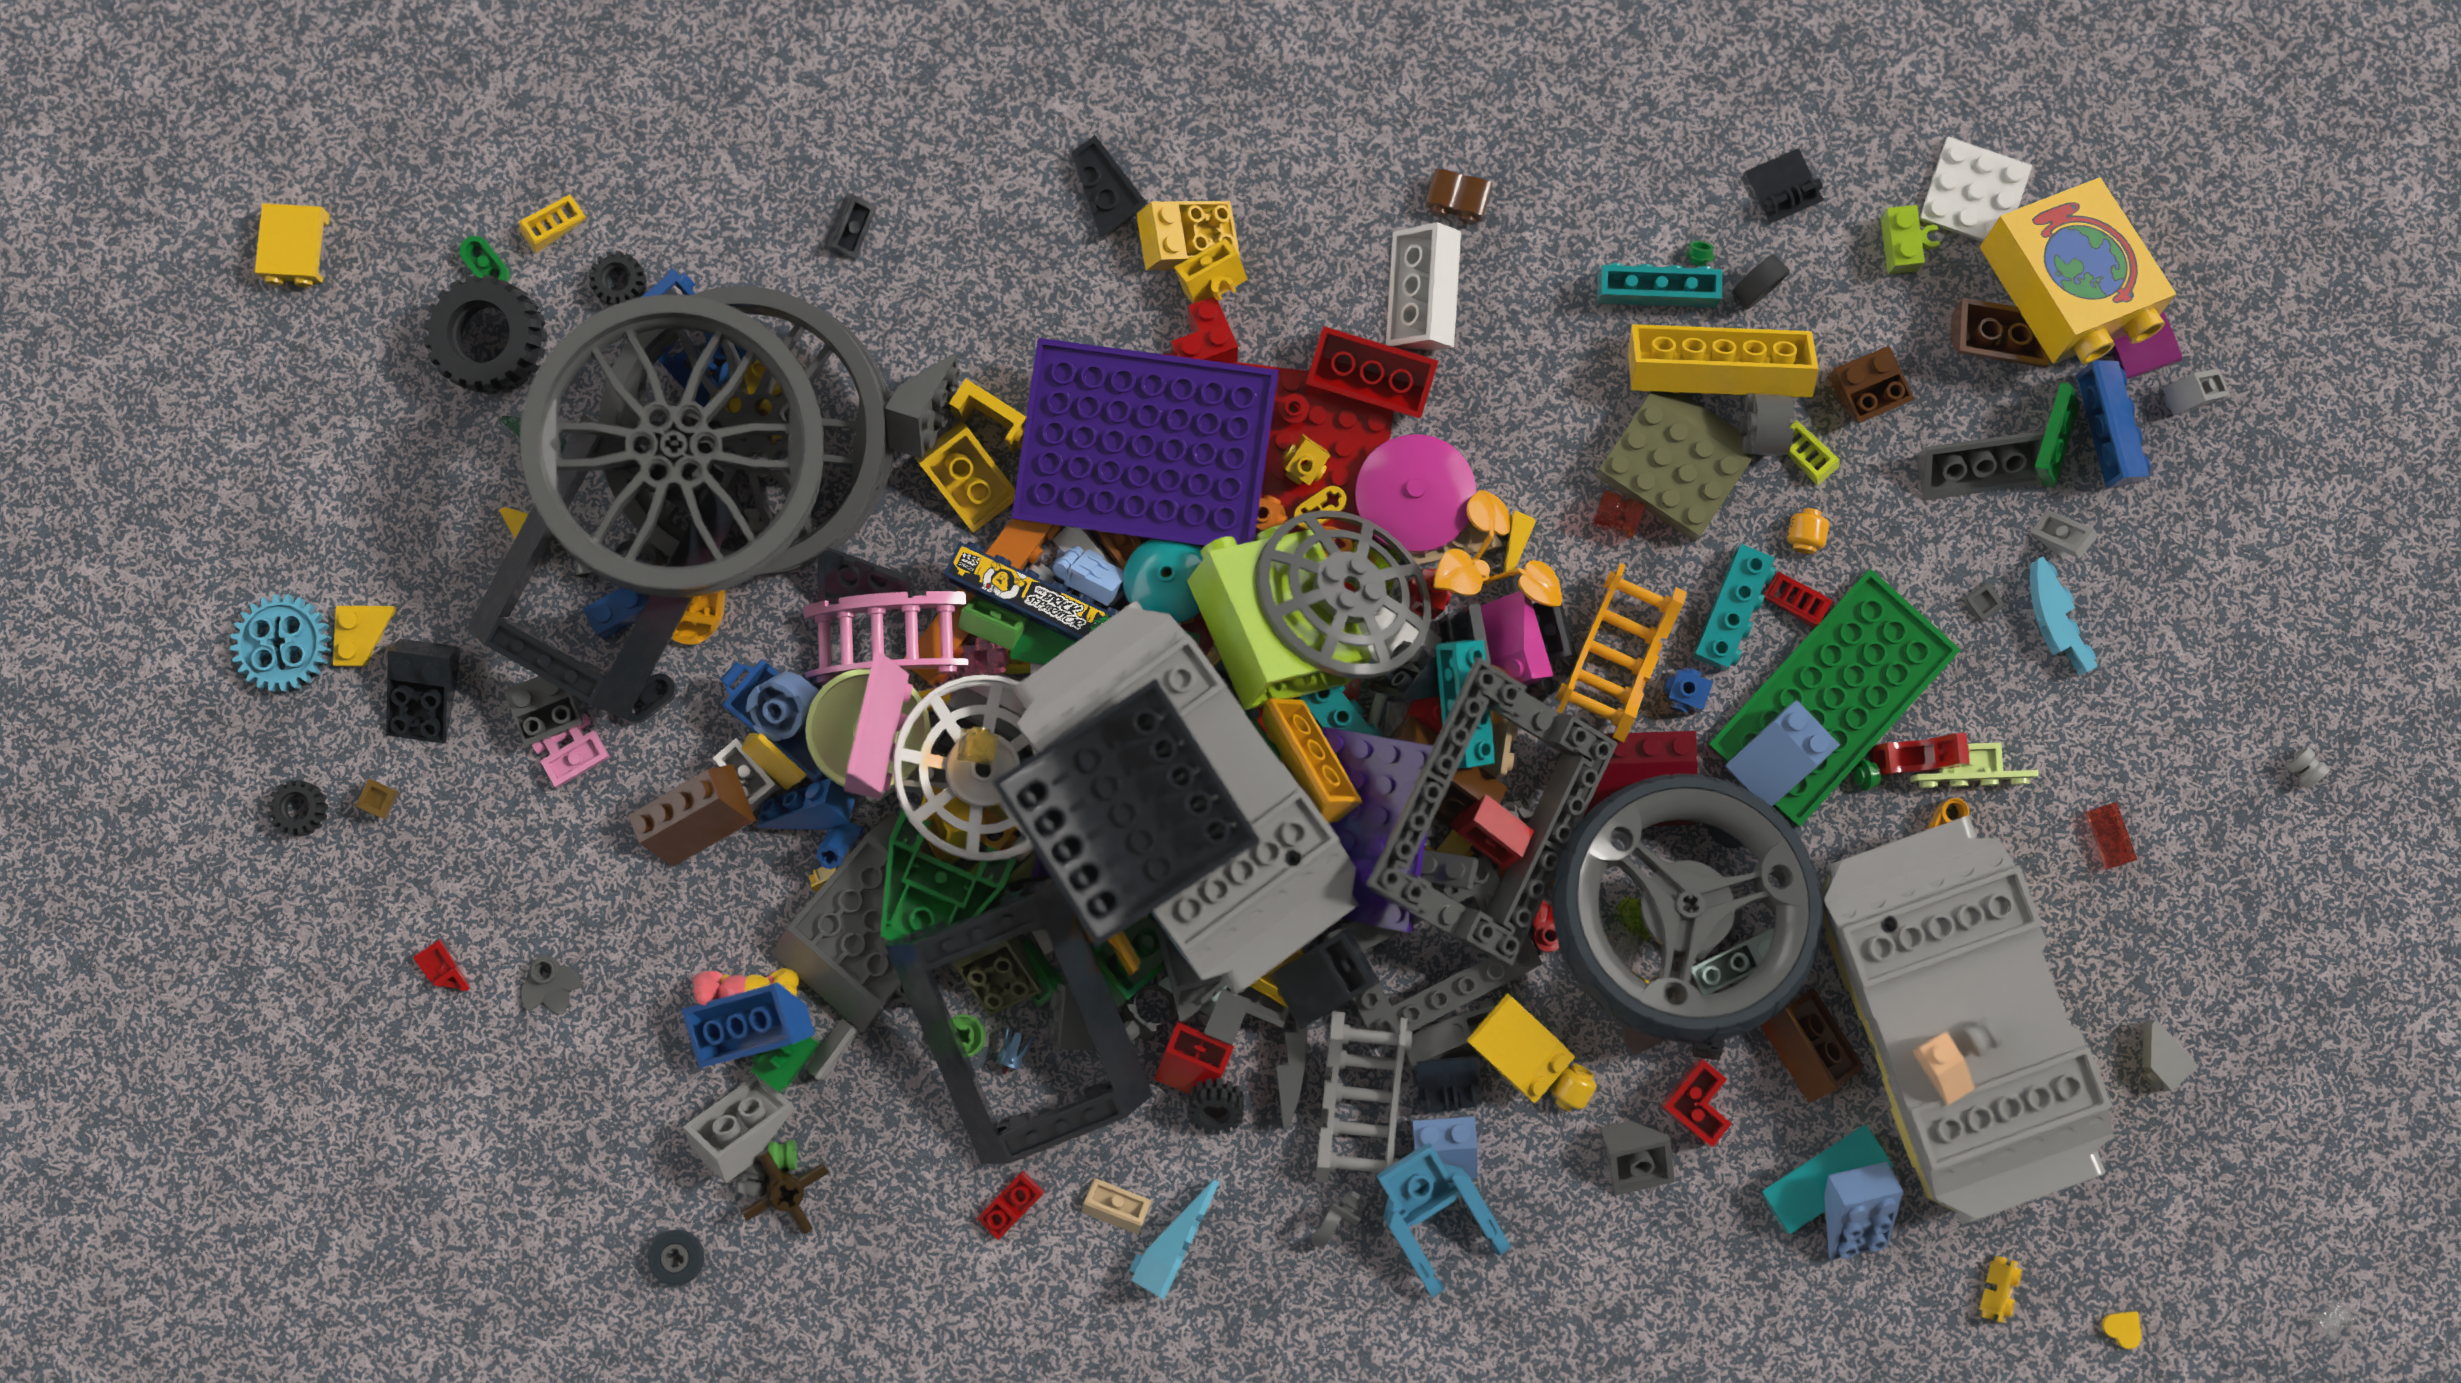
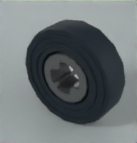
[648,1229,705,1286]

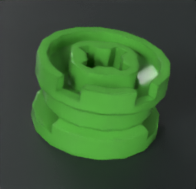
[952,1014,986,1057]

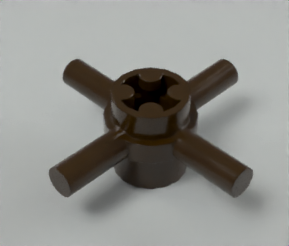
[741,1149,829,1234]

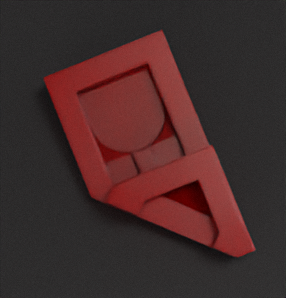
[413,939,471,991]

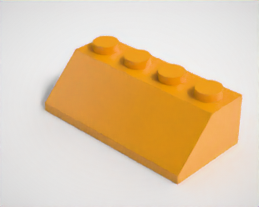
[1261,698,1363,823]

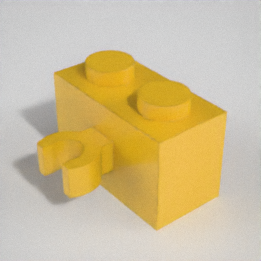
[1174,238,1248,304]

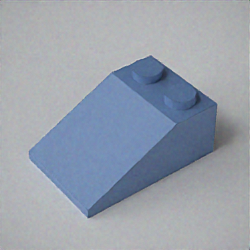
[1724,700,1839,806]

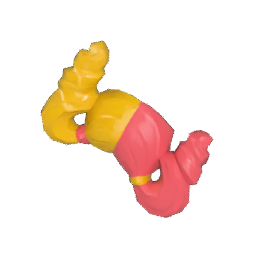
[693,968,799,1006]

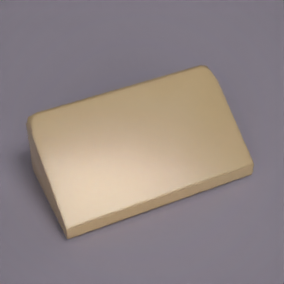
[1081,1178,1152,1235]

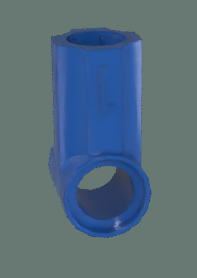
[816,822,864,870]

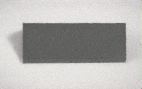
[1916,431,2045,500]

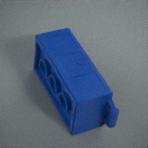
[720,659,829,783]

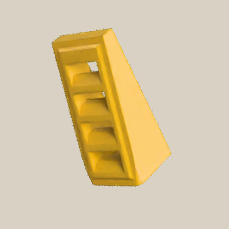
[519,194,586,254]
[1503,510,1536,578]

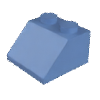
[1411,1116,1477,1179]

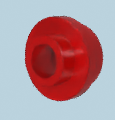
[1279,394,1309,424]

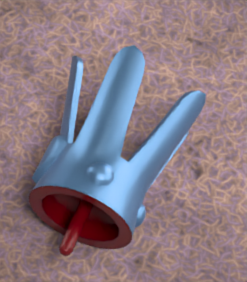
[997,1026,1036,1074]

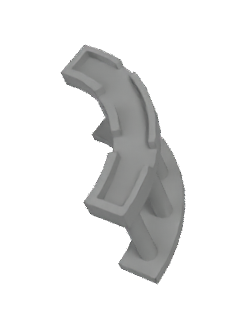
[1315,1011,1412,1188]

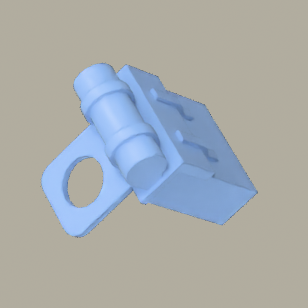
[1053,546,1124,606]

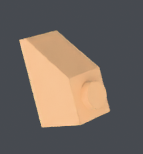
[1912,1032,1975,1106]

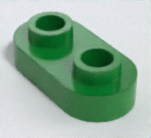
[459,236,510,282]

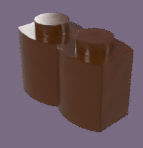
[1425,168,1493,224]

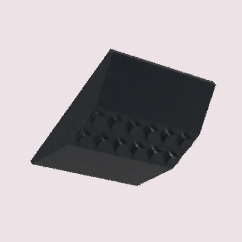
[992,678,1261,946]

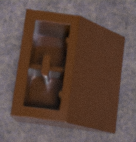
[1828,346,1915,424]

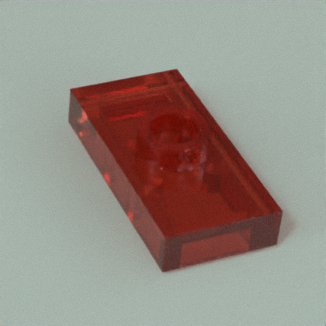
[2085,802,2138,870]

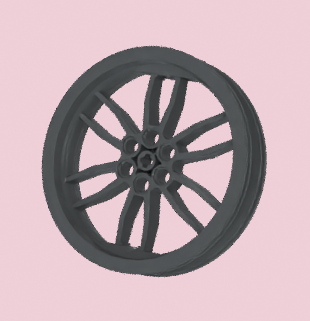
[599,286,894,576]
[520,295,824,598]

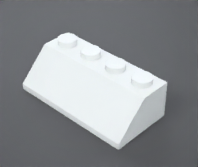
[1386,222,1461,351]

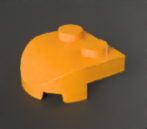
[672,589,726,645]

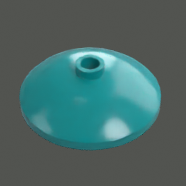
[1123,539,1203,624]

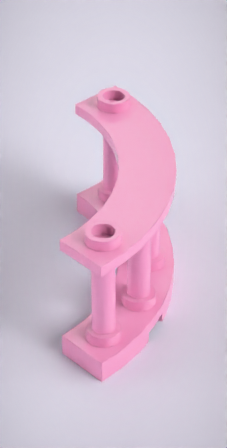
[803,591,968,684]

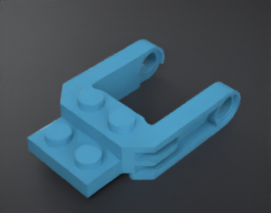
[1376,1142,1511,1298]

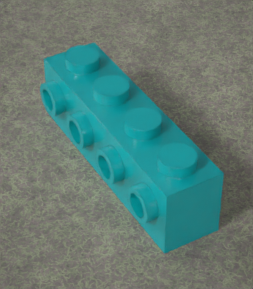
[1597,263,1723,308]
[1691,543,1776,671]
[1435,640,1495,768]
[1296,685,1384,737]

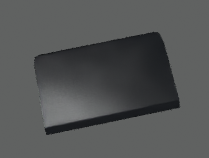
[823,194,877,261]

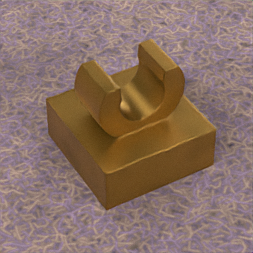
[355,778,399,819]

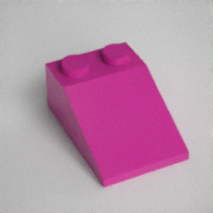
[1480,590,1553,686]

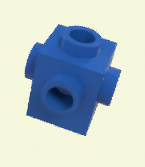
[1662,667,1713,714]

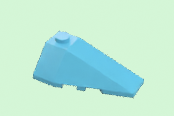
[1129,1179,1220,1299]

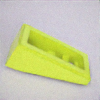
[1787,420,1839,486]

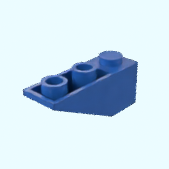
[757,779,855,830]

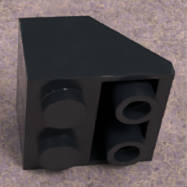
[1368,641,1440,701]

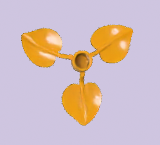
[1434,490,1562,607]

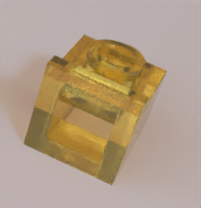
[957,727,998,765]

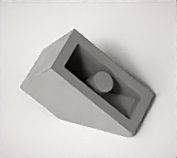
[2162,368,2231,415]
[2142,1019,2199,1091]

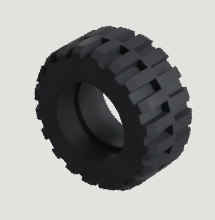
[423,275,547,394]

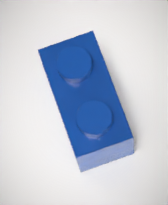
[582,587,650,640]

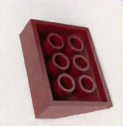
[1582,731,1698,826]

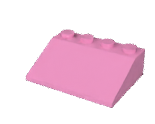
[844,651,913,799]

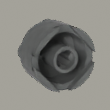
[1739,393,1794,456]

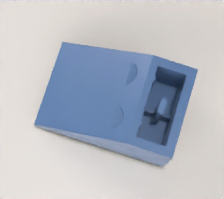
[1824,1162,1903,1260]

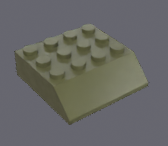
[1595,391,1755,542]

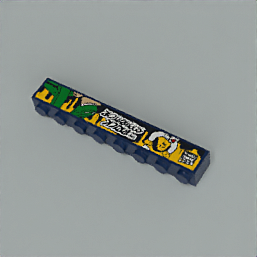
[943,541,1119,642]

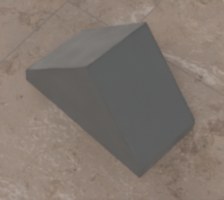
[1204,988,1251,1045]

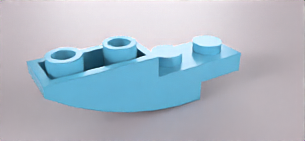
[2030,556,2098,676]

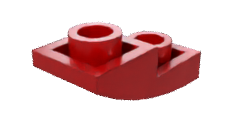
[976,1170,1045,1240]

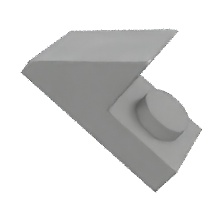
[2030,510,2098,560]

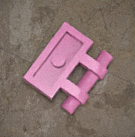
[532,713,610,788]

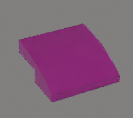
[2113,311,2183,380]

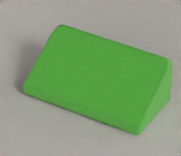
[958,597,1029,650]

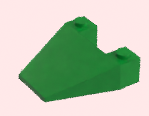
[880,809,1017,941]

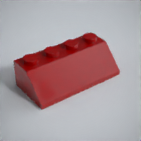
[1306,326,1439,419]

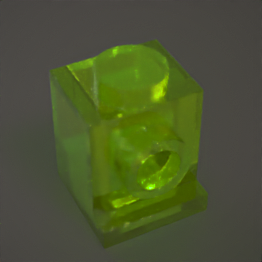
[1615,894,1651,941]

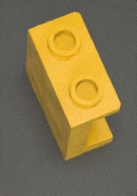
[255,203,330,288]
[949,378,1027,454]

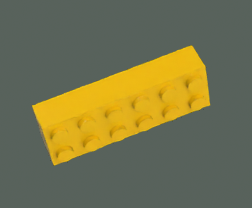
[1628,324,1819,398]

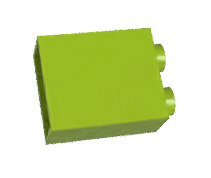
[1187,525,1372,710]

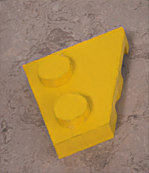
[333,606,396,667]

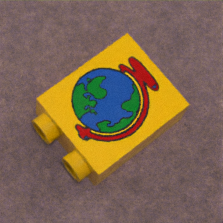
[1979,177,2176,364]

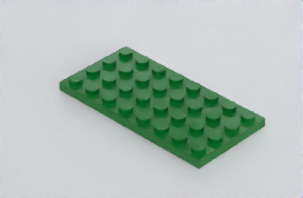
[1707,568,1961,828]

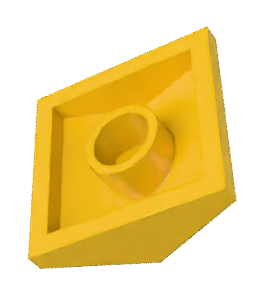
[741,733,807,790]

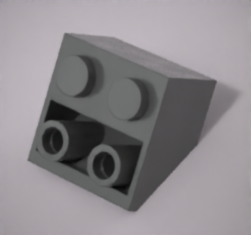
[503,676,583,747]

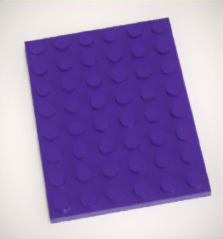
[1012,338,1279,546]

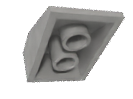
[683,1075,794,1183]

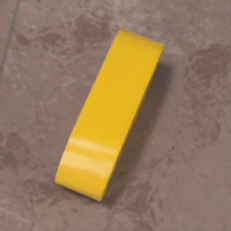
[1294,486,1346,531]

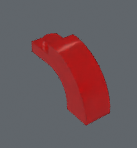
[1869,733,1970,776]

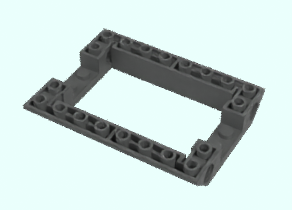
[1367,657,1618,965]

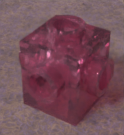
[962,638,1009,676]

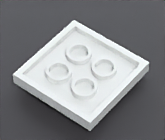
[1919,137,2032,242]

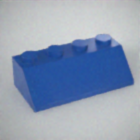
[2076,360,2150,489]
[681,982,815,1068]

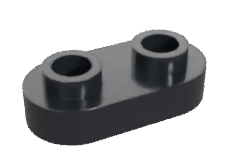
[626,673,677,723]

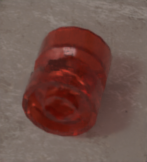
[1591,489,1645,540]

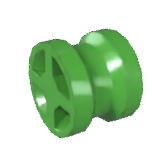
[768,1139,798,1171]

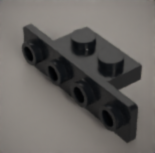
[1509,575,1575,694]

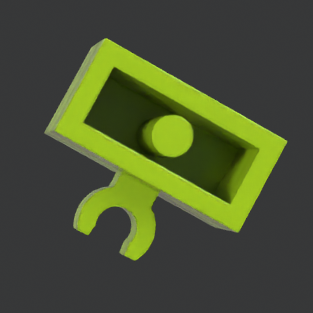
[1880,205,1940,275]

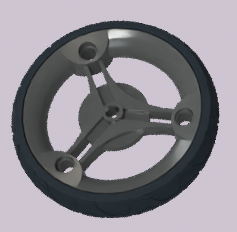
[1552,774,1823,1043]

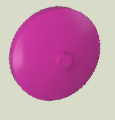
[1355,434,1476,554]

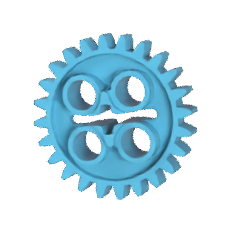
[230,594,332,693]

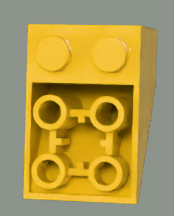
[1136,201,1240,271]

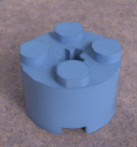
[746,671,818,741]

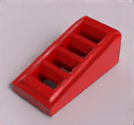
[1764,571,1833,629]

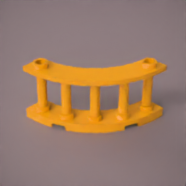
[1555,563,1687,742]

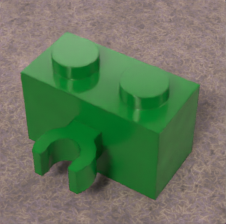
[750,1036,821,1093]

